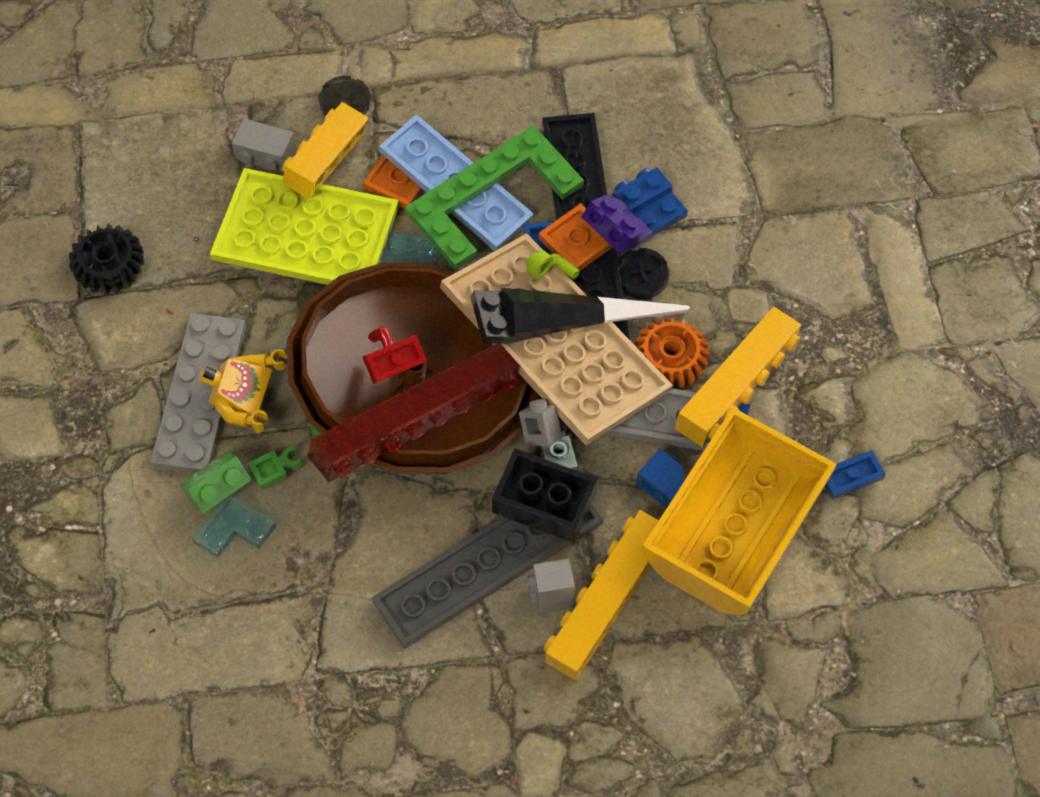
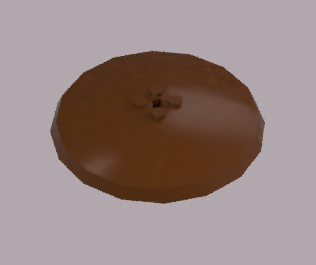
[287,262,539,475]

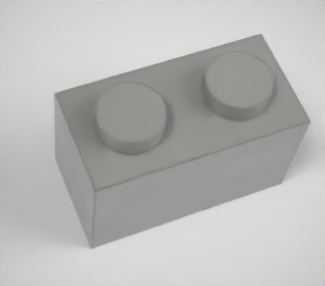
[232,119,296,172]
[528,559,575,614]

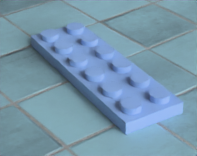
[379,114,534,251]

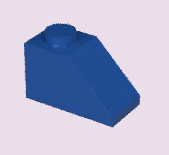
[636,449,684,508]

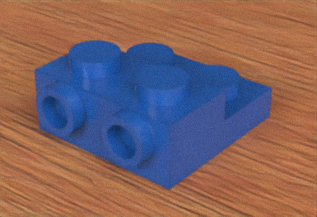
[613,167,688,237]

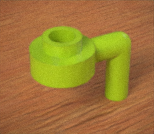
[526,250,580,280]

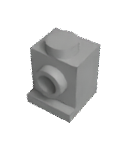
[519,399,566,446]

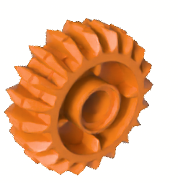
[635,316,710,390]

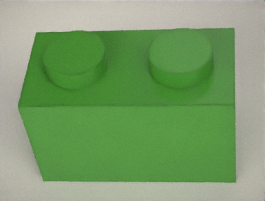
[179,451,252,514]

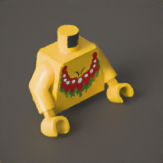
[199,349,287,433]

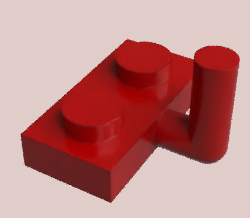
[362,326,427,384]

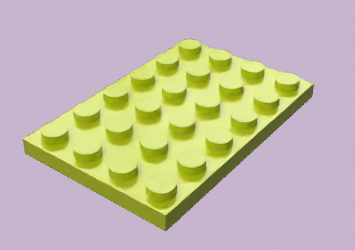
[210,168,399,285]

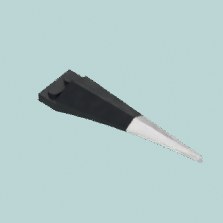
[470,288,690,344]

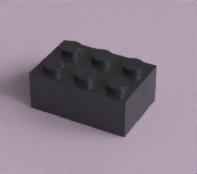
[492,448,598,543]

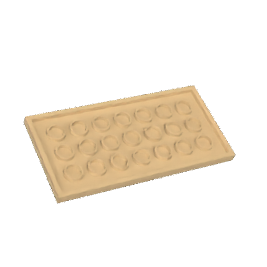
[440,233,673,445]

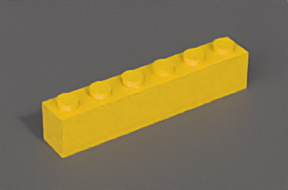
[674,306,802,448]
[543,510,659,681]

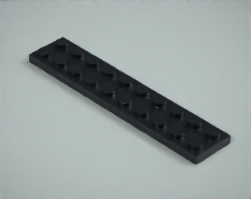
[542,113,630,340]

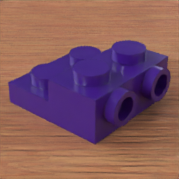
[581,195,653,254]

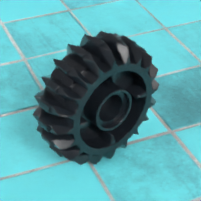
[69,223,145,295]

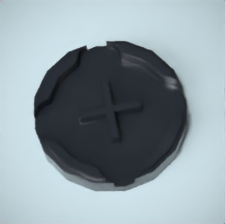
[618,248,669,299]

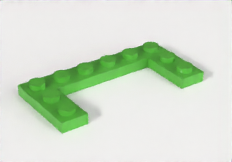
[405,125,584,270]

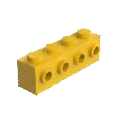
[282,102,369,199]

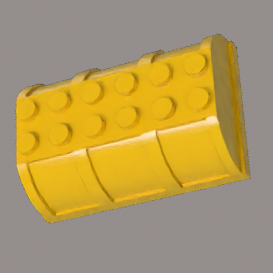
[642,407,837,615]

